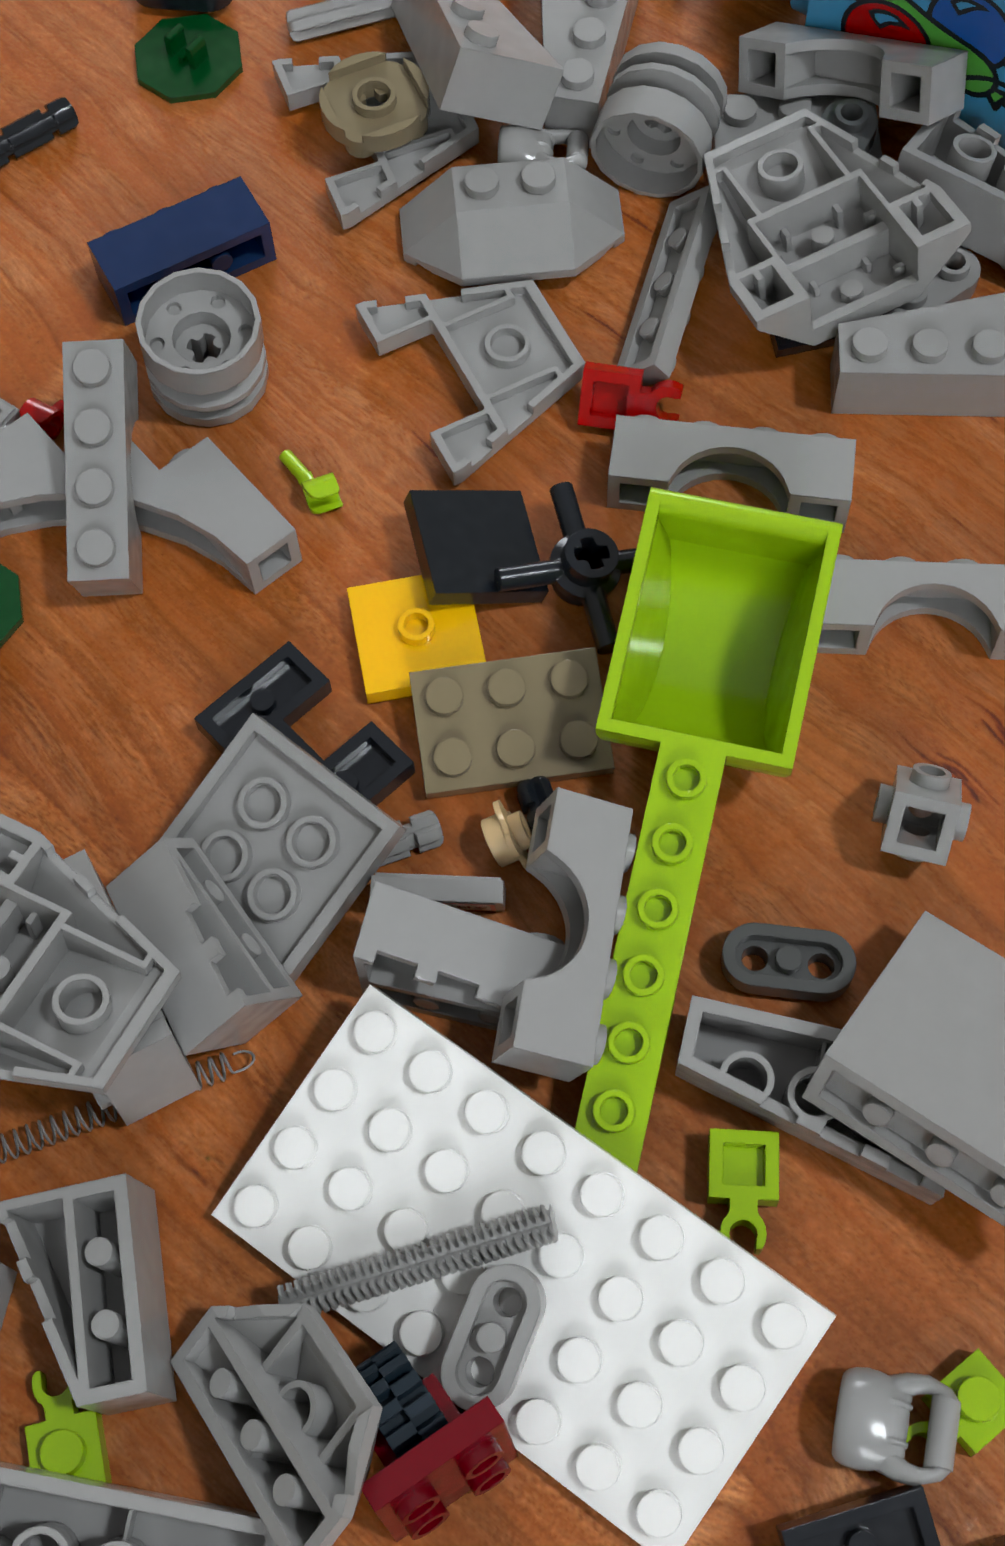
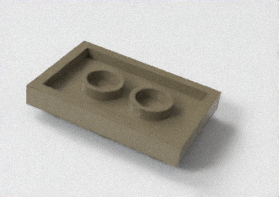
[409,647,615,799]

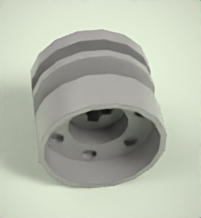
[590,41,727,198]
[135,267,269,427]

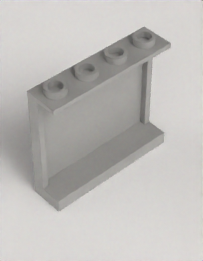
[802,911,1005,1227]

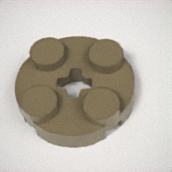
[319,51,430,158]

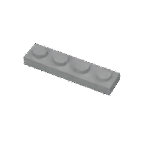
[617,185,718,386]

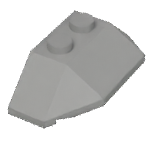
[399,157,625,286]
[170,1303,383,1546]

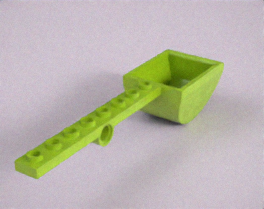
[575,487,843,1172]

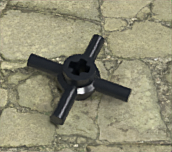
[494,482,637,655]

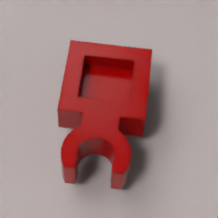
[577,361,684,430]

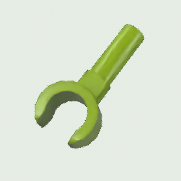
[279,450,343,514]

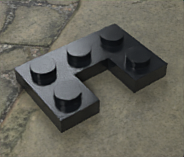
[194,641,415,806]

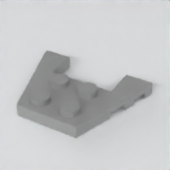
[272,52,479,230]
[355,279,585,486]

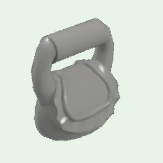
[498,123,589,170]
[832,1367,962,1486]

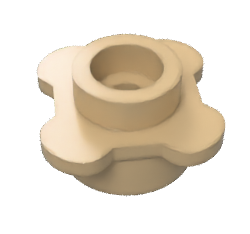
[481,800,532,869]

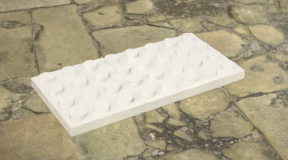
[211,985,837,1546]

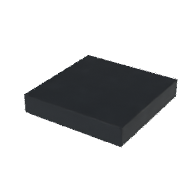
[403,490,549,605]

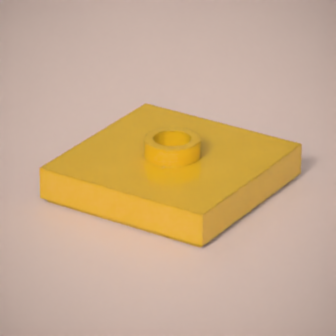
[347,575,486,704]

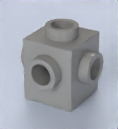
[872,763,972,866]

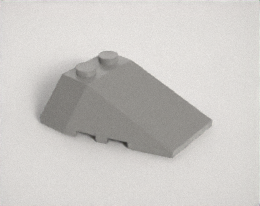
[703,108,971,346]
[0,813,182,1095]

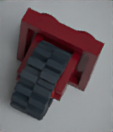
[356,1340,518,1542]

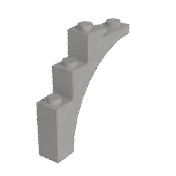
[0,413,302,595]

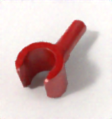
[19,397,64,440]

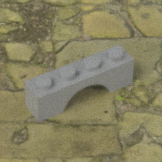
[738,22,968,126]
[62,339,143,597]
[607,415,856,533]
[817,554,1005,660]
[492,787,637,1082]

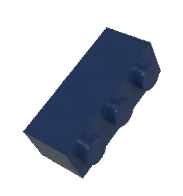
[87,176,277,326]

